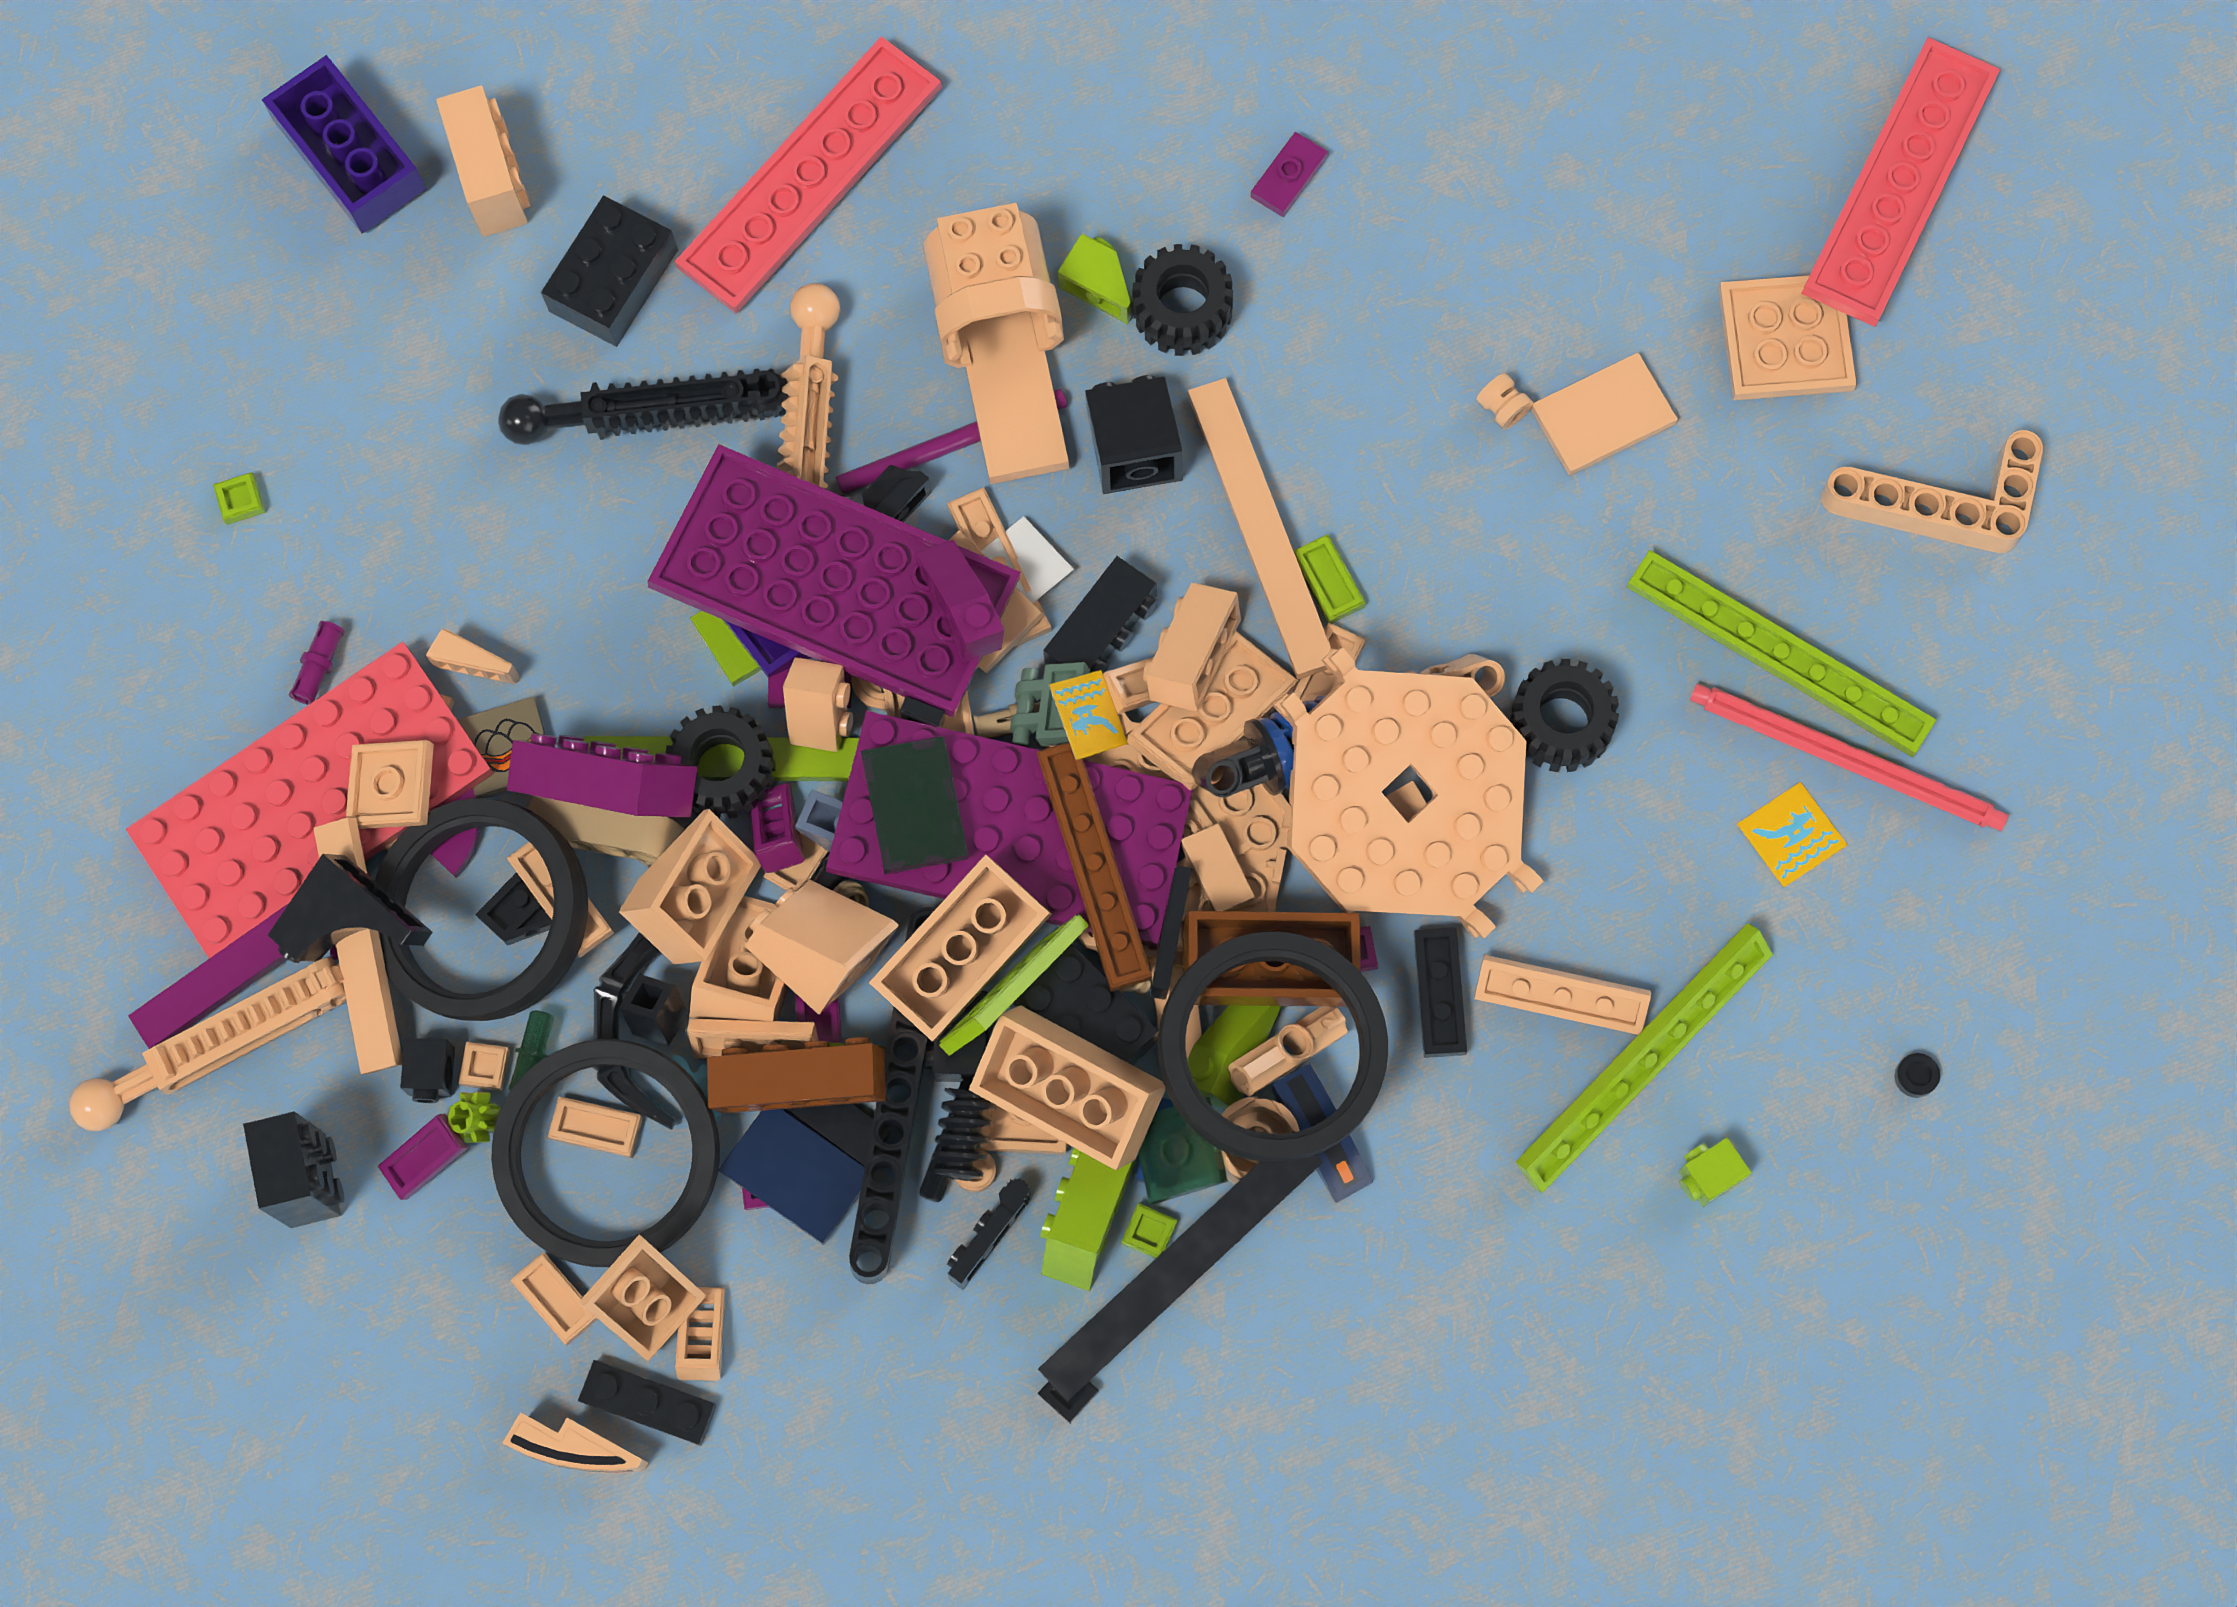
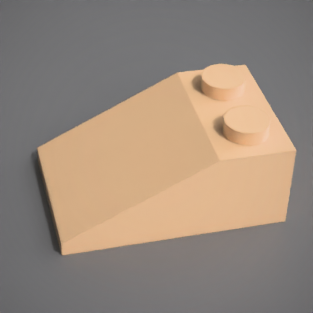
[619,809,761,964]
[689,896,788,1021]
[579,1235,706,1362]

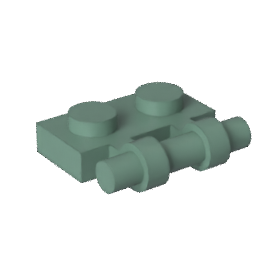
[1010,662,1090,747]

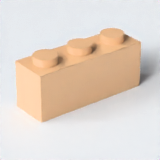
[1143,582,1241,712]

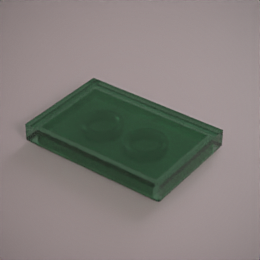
[861,736,968,875]

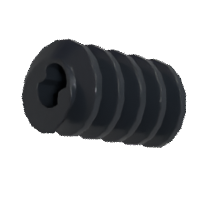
[928,1088,996,1181]

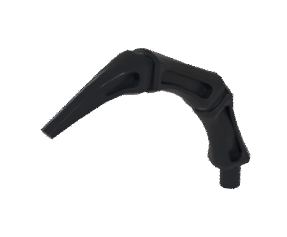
[592,932,676,1130]

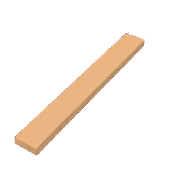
[1188,378,1332,680]

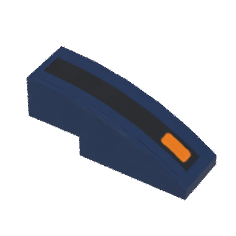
[1272,1063,1373,1203]

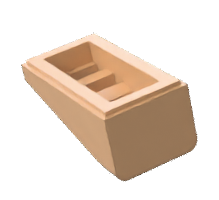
[426,629,520,684]
[675,1287,725,1381]

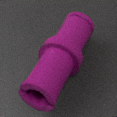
[288,621,345,705]

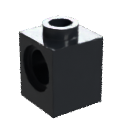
[400,1038,455,1103]

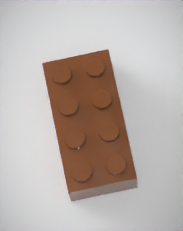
[1183,911,1361,1007]

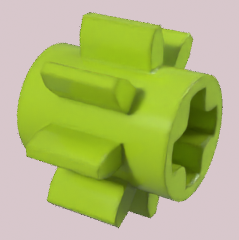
[448,1092,501,1143]

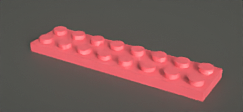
[674,36,942,314]
[1801,37,2000,327]

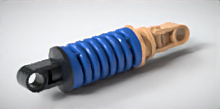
[1192,654,1505,798]

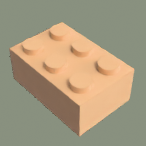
[436,85,531,237]

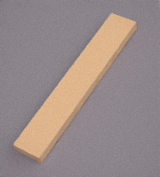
[313,817,403,1075]

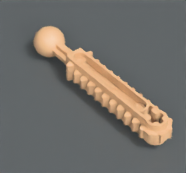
[777,283,841,489]
[69,957,347,1131]

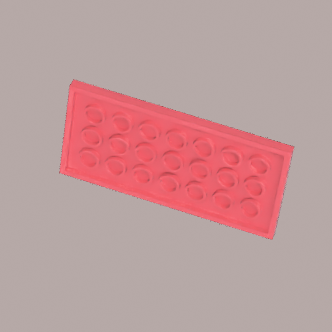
[126,641,494,958]

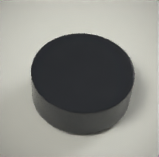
[1894,1053,1940,1098]

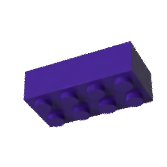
[261,55,426,234]

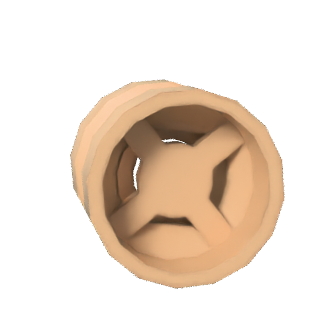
[1476,373,1533,430]

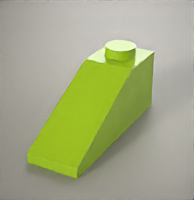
[1187,1005,1281,1109]

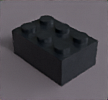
[541,195,678,347]
[1010,943,1159,1066]
[243,1111,345,1228]

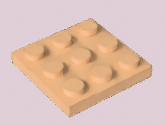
[1718,275,1857,401]

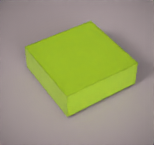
[213,472,266,525]
[1121,1203,1177,1259]

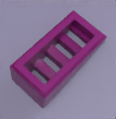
[751,783,804,873]

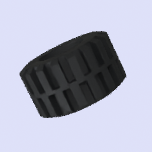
[1132,244,1233,356]
[1510,659,1619,772]
[665,705,776,819]

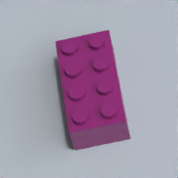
[507,733,697,817]

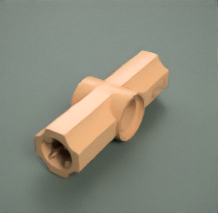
[1228,1006,1348,1097]

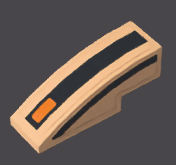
[503,1412,649,1474]

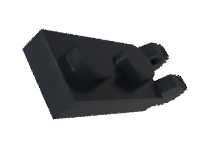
[947,1178,1031,1290]

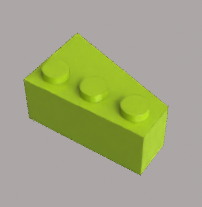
[1040,1148,1135,1291]

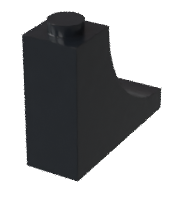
[268,854,433,963]

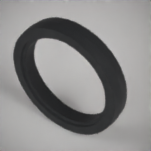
[375,798,588,1021]
[1158,932,1388,1162]
[491,1039,720,1267]

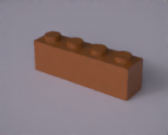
[707,1037,886,1114]

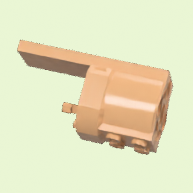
[923,202,1070,485]

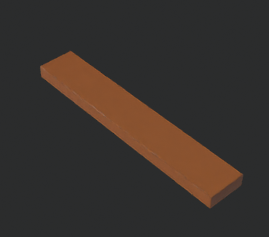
[1036,742,1152,991]

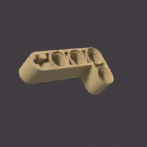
[528,795,685,868]

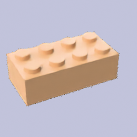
[869,855,1052,1041]
[969,1005,1166,1170]

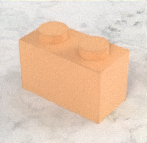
[783,657,853,752]

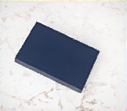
[718,1109,873,1245]

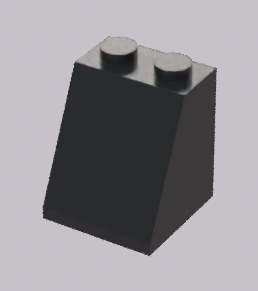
[1085,375,1183,495]

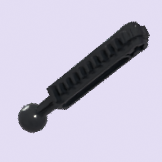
[498,368,789,445]

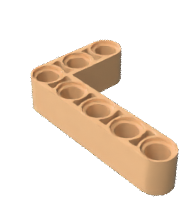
[1821,430,2043,553]

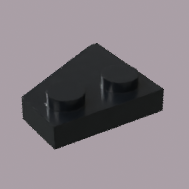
[475,872,552,946]

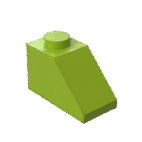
[1057,233,1131,325]

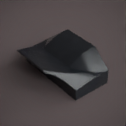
[862,465,932,522]

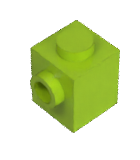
[1679,1137,1752,1207]

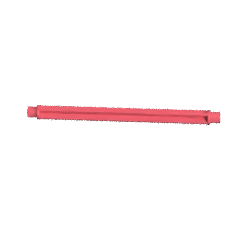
[1690,683,2009,832]

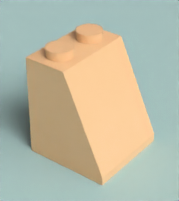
[745,880,899,1015]

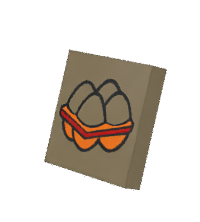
[457,696,546,798]

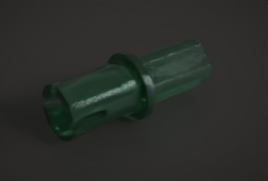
[508,1010,554,1090]

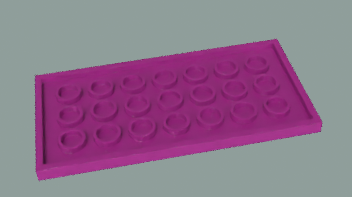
[647,444,1021,718]
[826,711,1193,948]

